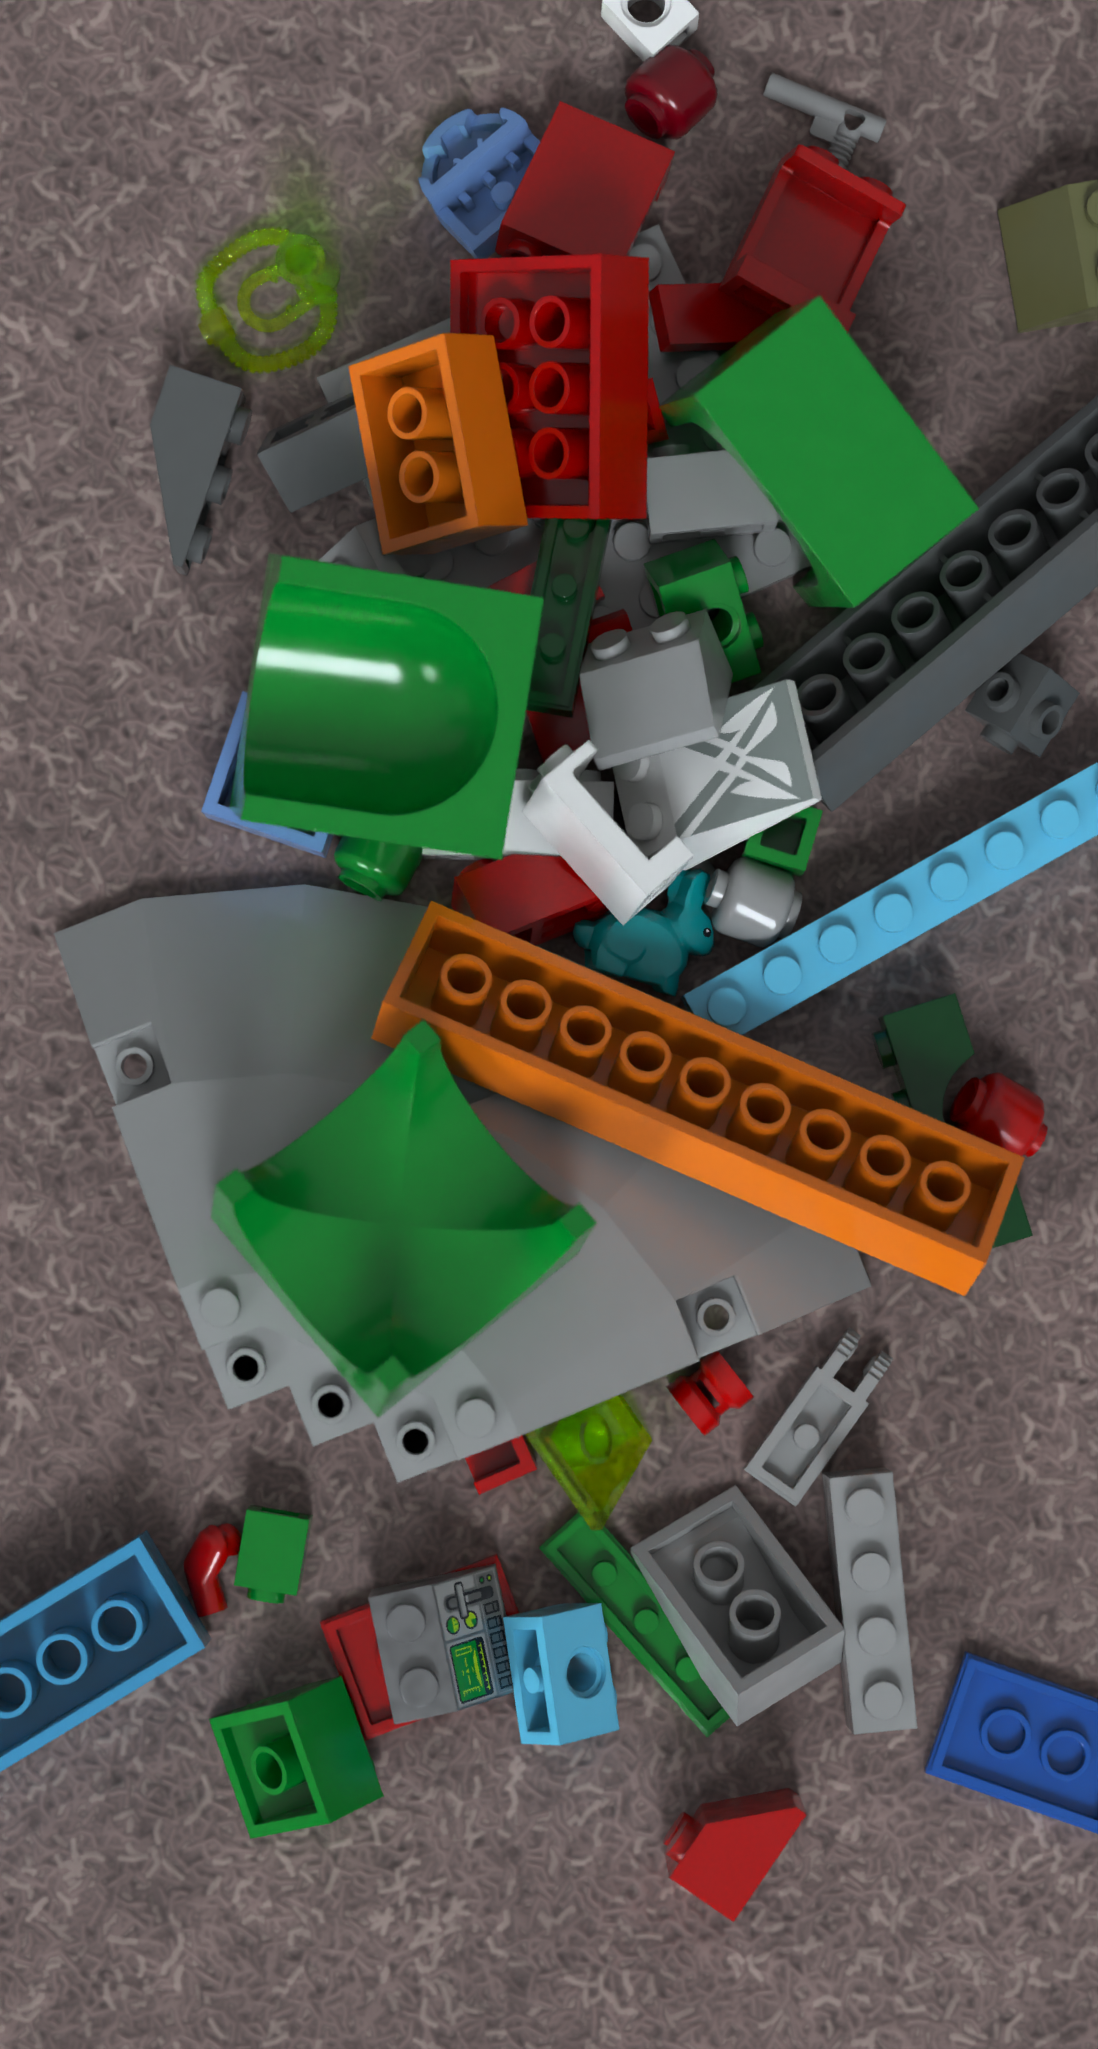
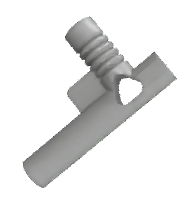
[763,73,887,170]

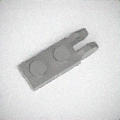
[743,1327,893,1507]

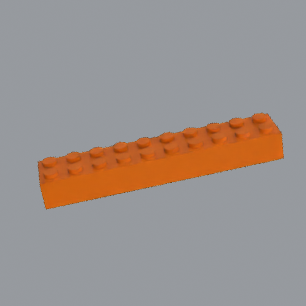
[371,901,1025,1296]

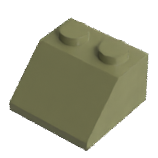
[997,179,1098,333]

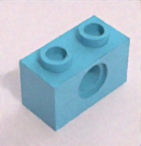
[503,1603,620,1745]

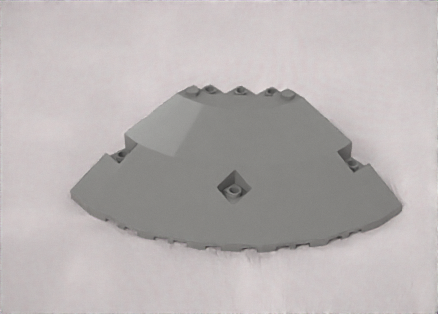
[54,884,872,1483]

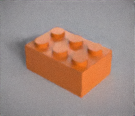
[348,333,528,555]

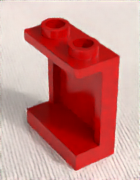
[495,101,675,257]
[719,144,906,333]

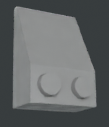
[631,1485,845,1726]

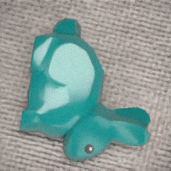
[572,868,714,996]

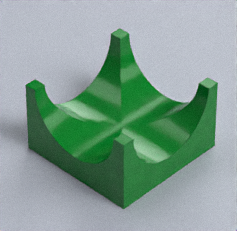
[211,1019,597,1418]

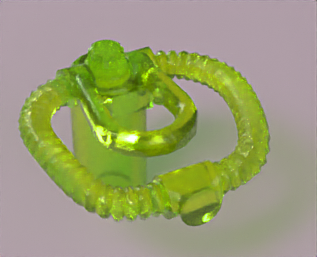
[195,226,341,374]

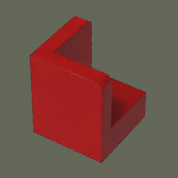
[465,1435,537,1495]

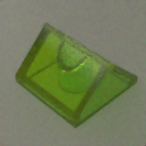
[526,1394,652,1531]

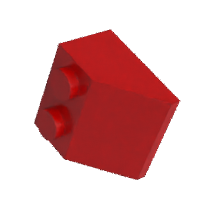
[663,1788,807,1922]

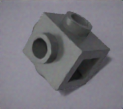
[965,653,1080,757]

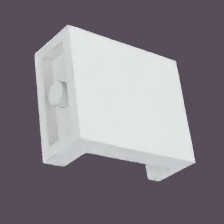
[522,740,694,925]

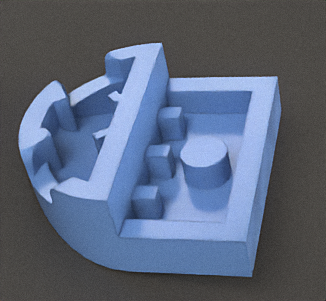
[418,107,540,259]

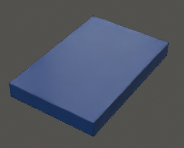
[924,1651,1098,1834]

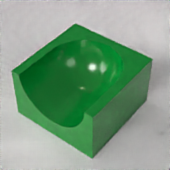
[659,295,979,607]
[230,553,544,860]

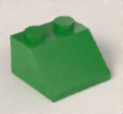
[209,1676,384,1839]

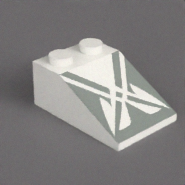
[613,679,822,871]

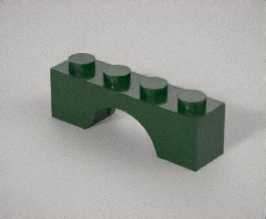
[872,993,1033,1248]

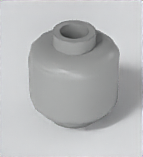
[704,857,803,947]

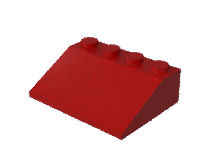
[450,254,649,519]

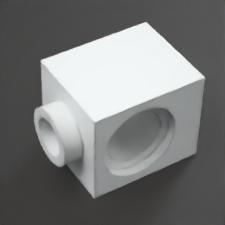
[601,0,699,62]

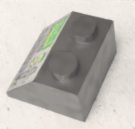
[368,1564,514,1725]

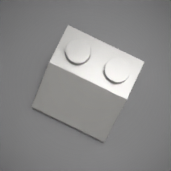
[579,609,733,771]

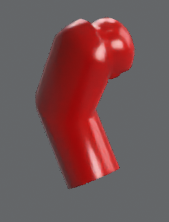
[184,1523,242,1617]

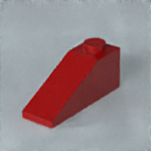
[451,854,609,946]

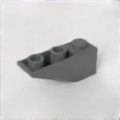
[150,365,252,576]

